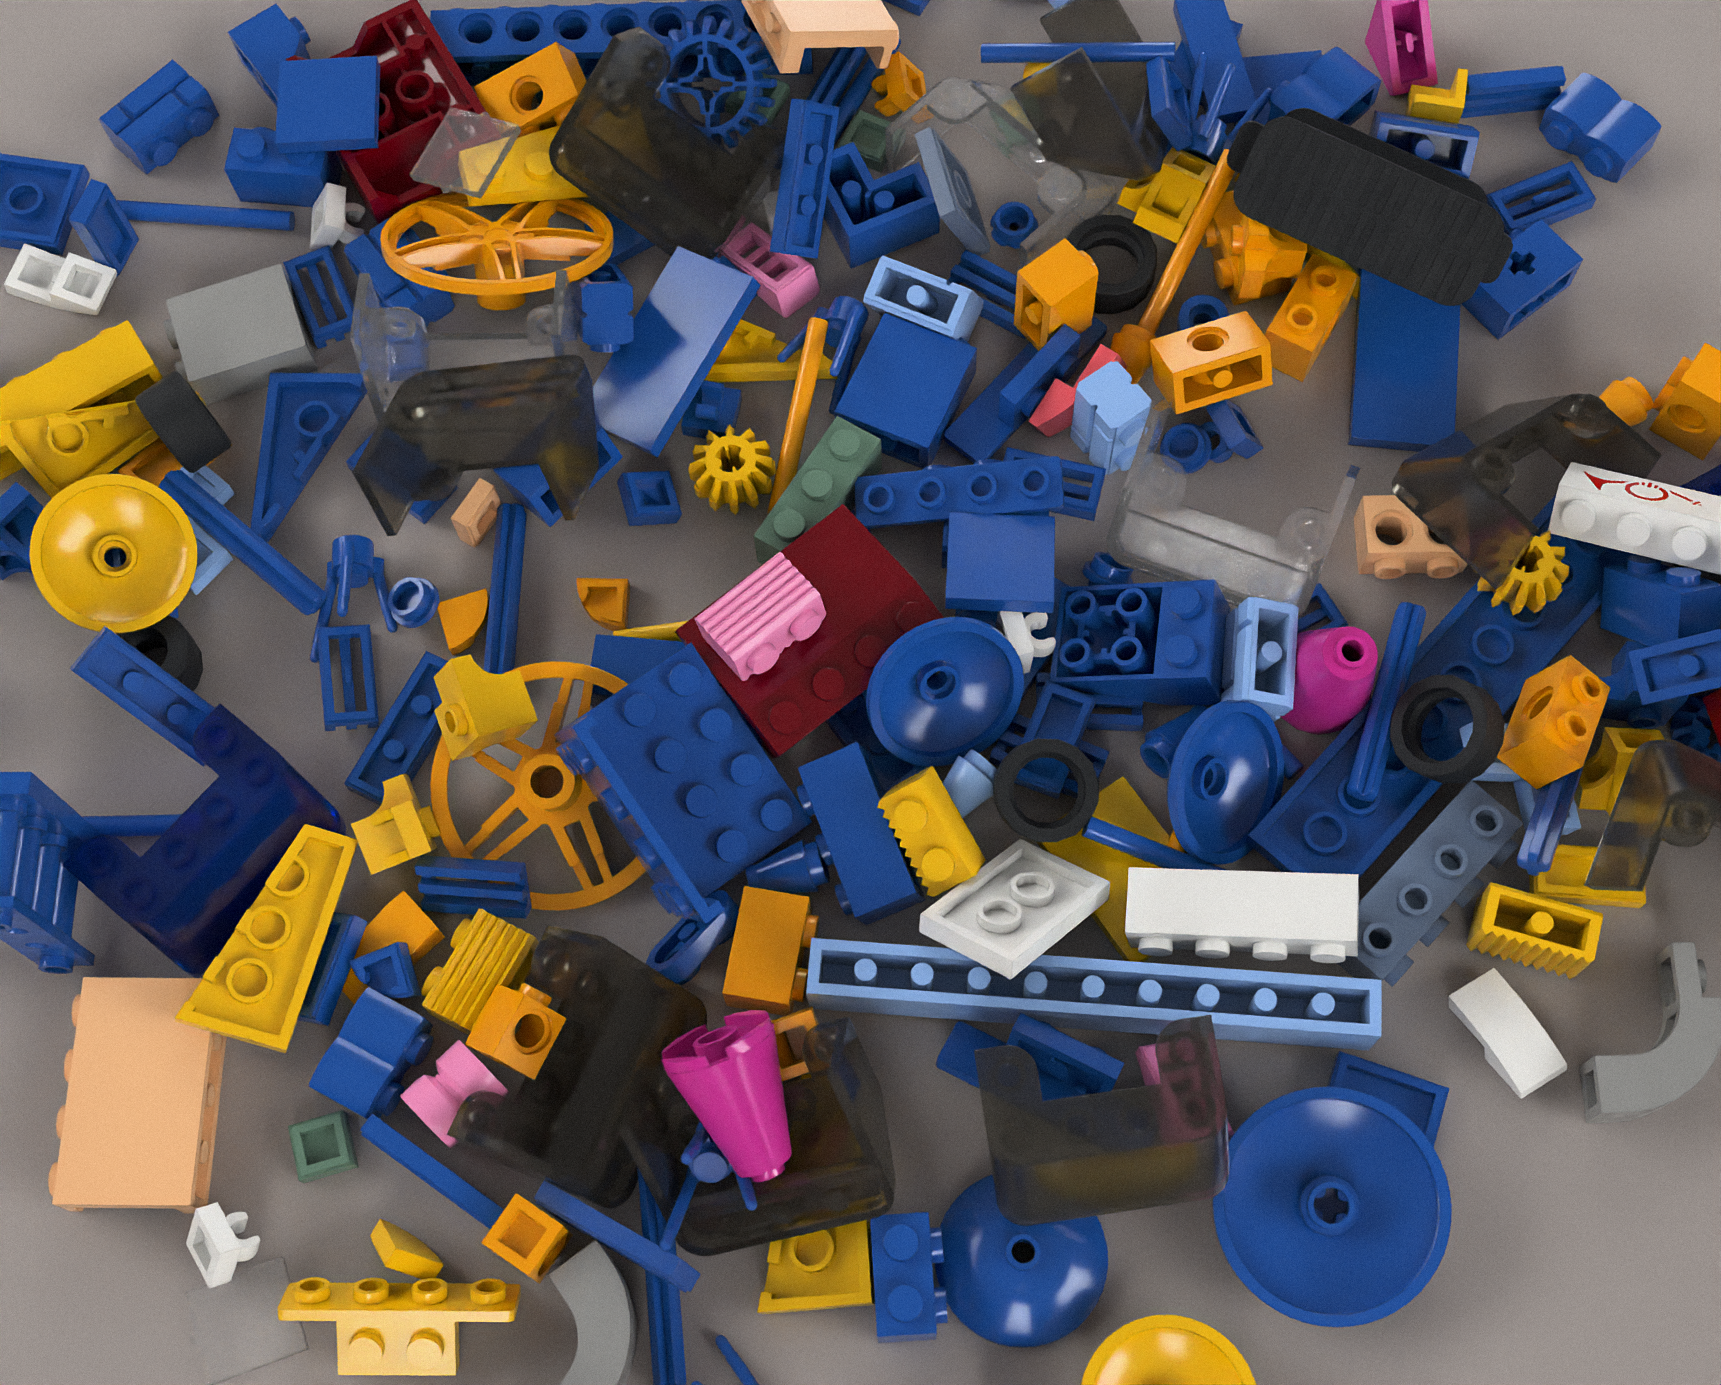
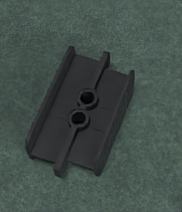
[1227,108,1513,306]

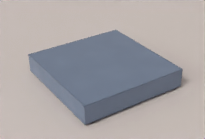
[915,127,991,256]

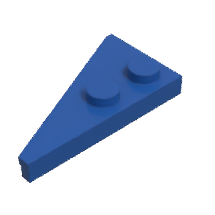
[250,373,370,543]

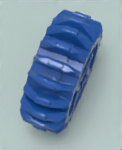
[646,16,777,152]

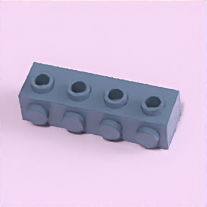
[1337,780,1523,987]

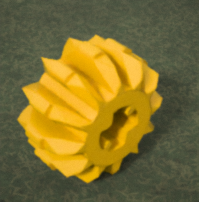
[688,424,776,515]
[1473,522,1569,616]

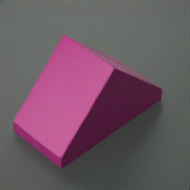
[1365,0,1438,96]

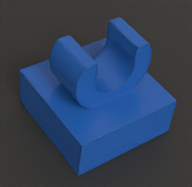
[681,380,742,439]
[1200,399,1264,463]

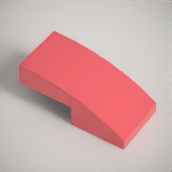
[1028,344,1128,438]

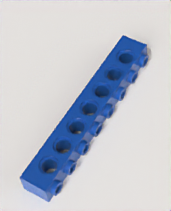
[430,0,813,86]

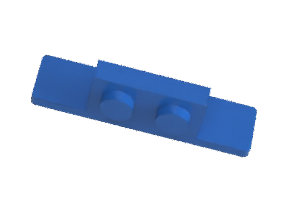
[944,316,1107,463]
[855,456,1064,529]
[935,1013,1159,1166]

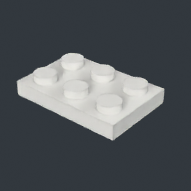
[919,839,1110,979]

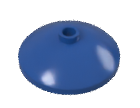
[866,617,1024,766]
[1167,700,1284,865]
[935,1170,1108,1348]

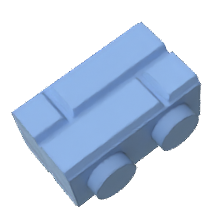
[863,255,984,342]
[1070,361,1152,475]
[1221,597,1299,722]

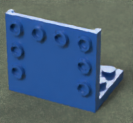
[554,643,812,924]

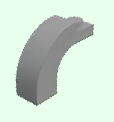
[1579,942,1721,1123]
[548,1240,637,1385]

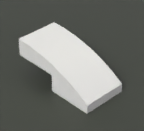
[4,243,117,315]
[1448,968,1567,1099]

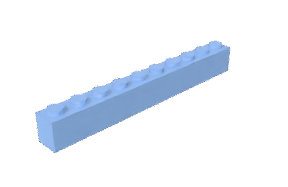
[806,938,1382,1051]

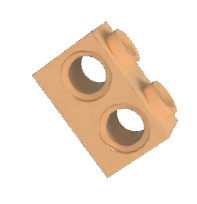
[1354,494,1474,579]

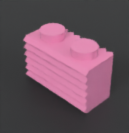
[694,552,826,681]

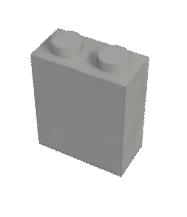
[163,263,318,406]

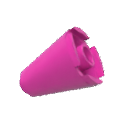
[1280,626,1378,735]
[661,1010,792,1182]

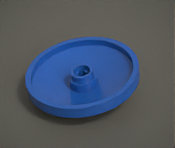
[1212,1086,1452,1327]

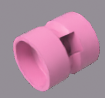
[400,1040,509,1149]

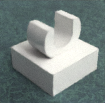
[310,182,365,250]
[996,611,1056,674]
[186,1202,261,1289]

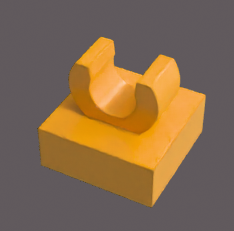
[871,51,930,121]

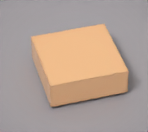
[451,478,501,548]

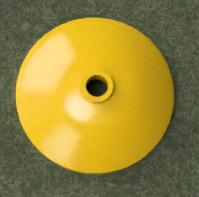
[30,474,198,634]
[1080,1315,1256,1385]

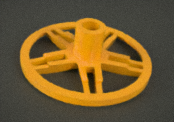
[380,190,614,310]
[430,661,646,911]

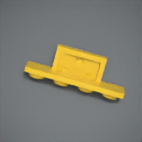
[277,1277,521,1376]

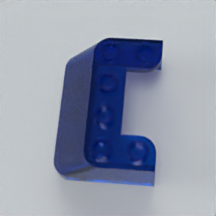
[62,703,346,978]

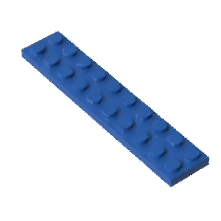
[1246,493,1637,880]

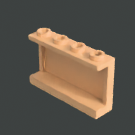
[741,0,899,74]
[48,977,227,1214]

